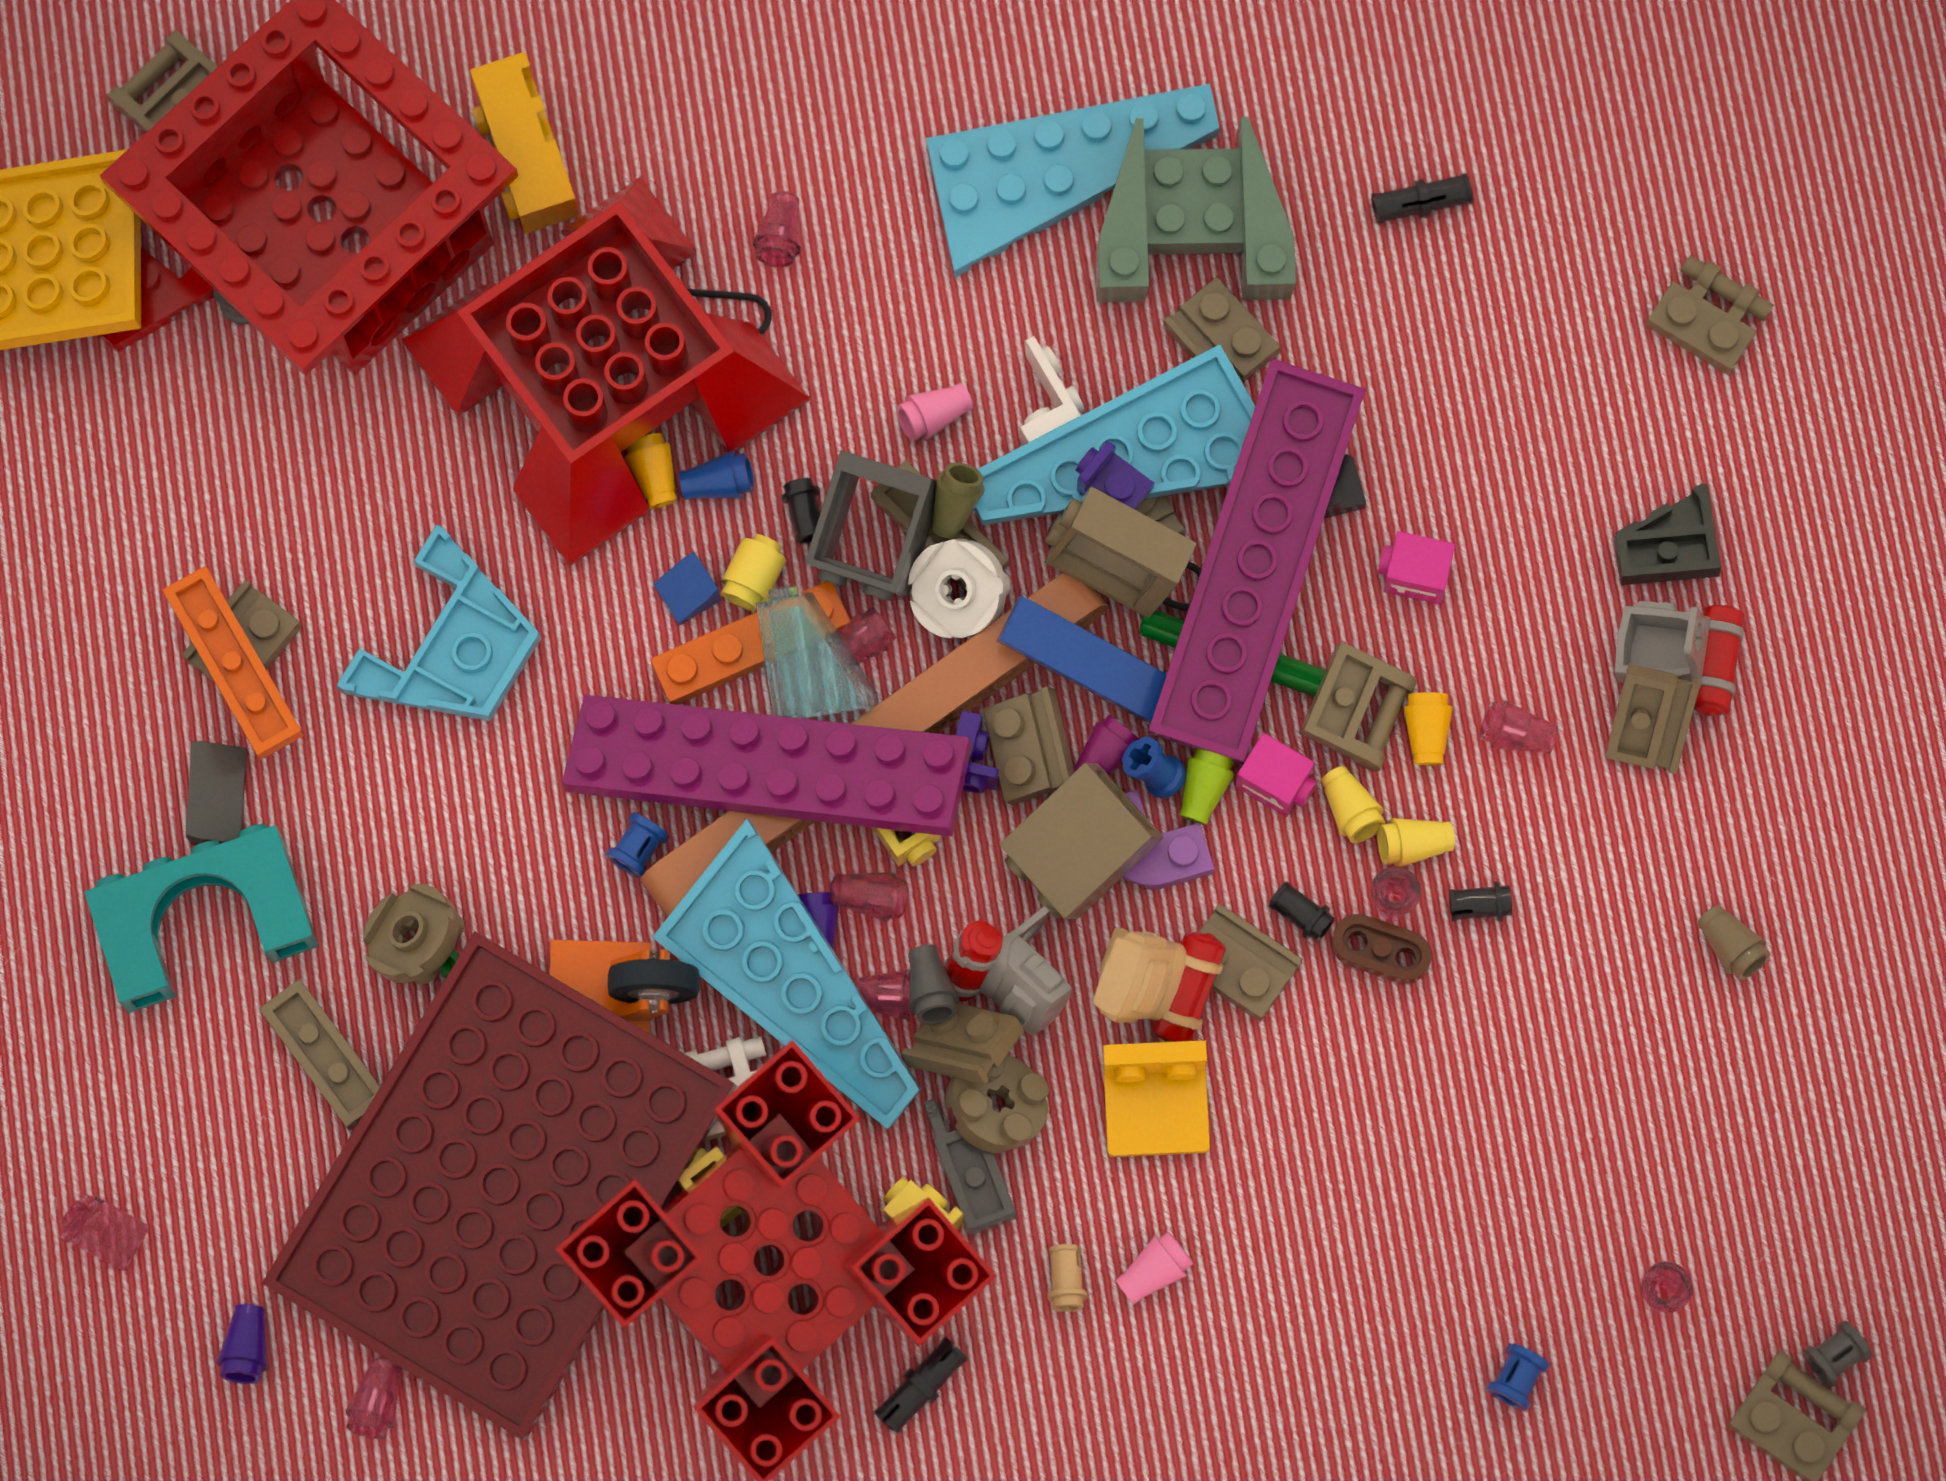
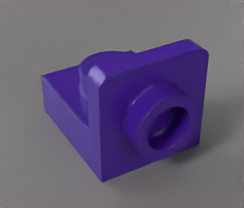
[1075,441,1155,510]
[956,710,1000,794]

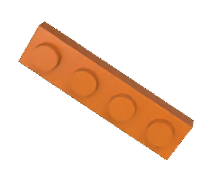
[162,565,304,760]
[650,581,852,705]

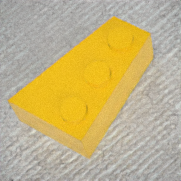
[470,52,580,234]

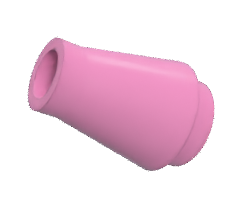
[896,383,973,441]
[1115,1231,1194,1304]

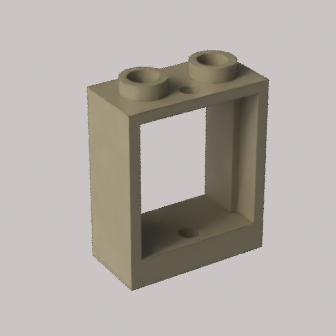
[1044,486,1197,618]

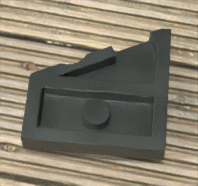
[1614,484,1721,586]

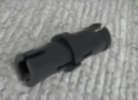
[1371,173,1473,224]
[874,1337,968,1435]

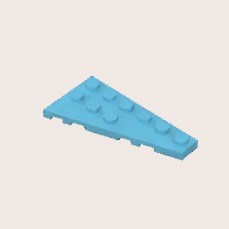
[926,84,1220,278]
[974,344,1255,526]
[652,819,921,1129]

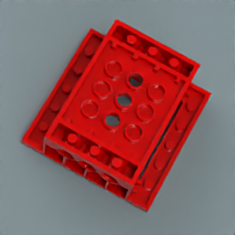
[100,0,519,376]

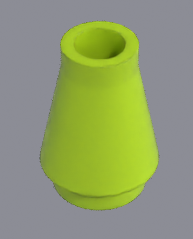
[1179,749,1235,825]

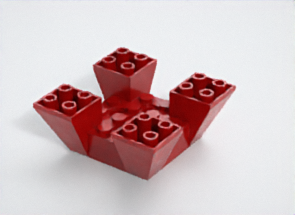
[401,177,810,567]
[555,1040,997,1481]

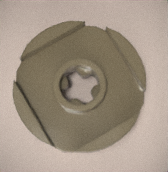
[363,884,464,985]
[946,1055,1049,1153]

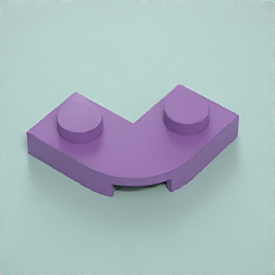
[1123,790,1215,890]

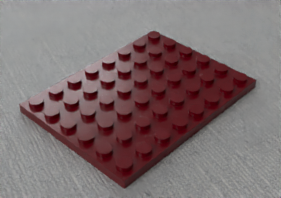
[262,931,737,1441]

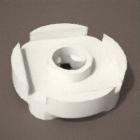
[908,538,1010,638]

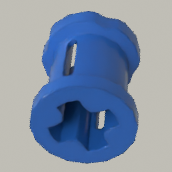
[1122,737,1186,799]
[605,812,670,879]
[1486,1343,1550,1411]

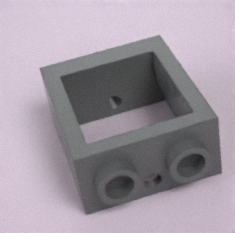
[805,450,936,601]

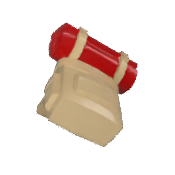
[1092,928,1226,1042]

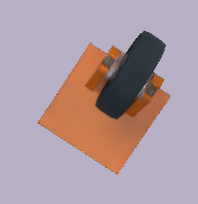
[549,940,700,1033]

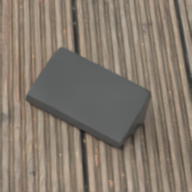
[186,741,247,845]

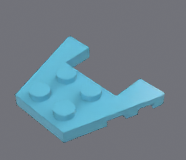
[336,524,541,721]

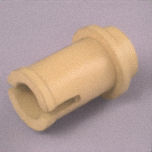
[1047,1244,1088,1312]

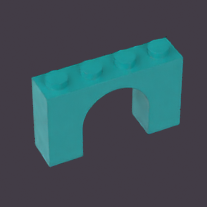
[84,824,320,1014]

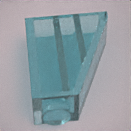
[756,585,879,718]

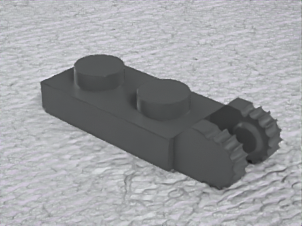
[923,1099,1017,1236]

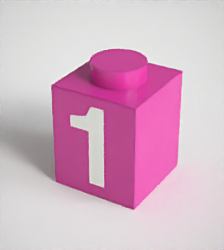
[1378,531,1456,605]
[1236,733,1317,817]

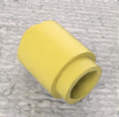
[721,534,786,611]

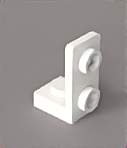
[1020,336,1085,446]

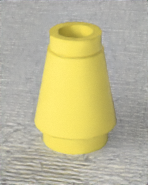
[1321,766,1385,843]
[1377,818,1455,868]

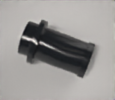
[781,478,820,544]
[1268,881,1335,942]
[1449,881,1512,922]

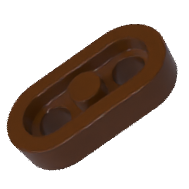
[1332,914,1432,984]

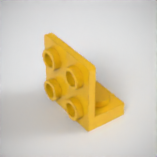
[1103,1040,1210,1157]

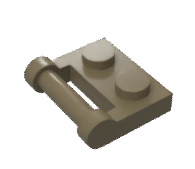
[106,30,218,133]
[1299,641,1417,771]
[1727,1349,1867,1481]

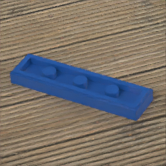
[997,596,1167,724]

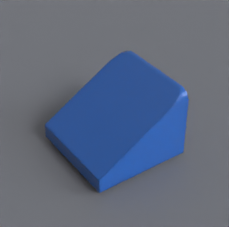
[653,552,721,626]

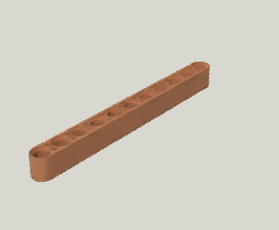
[640,573,1109,918]

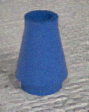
[679,450,755,500]

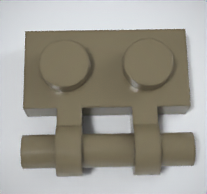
[1646,255,1774,376]

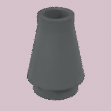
[908,945,959,1024]

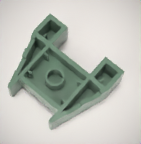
[1095,117,1296,303]

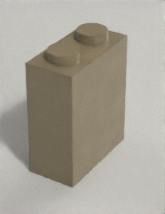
[999,762,1164,919]

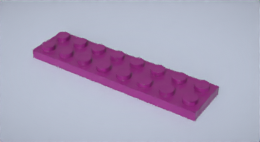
[1148,358,1366,765]
[562,694,972,837]

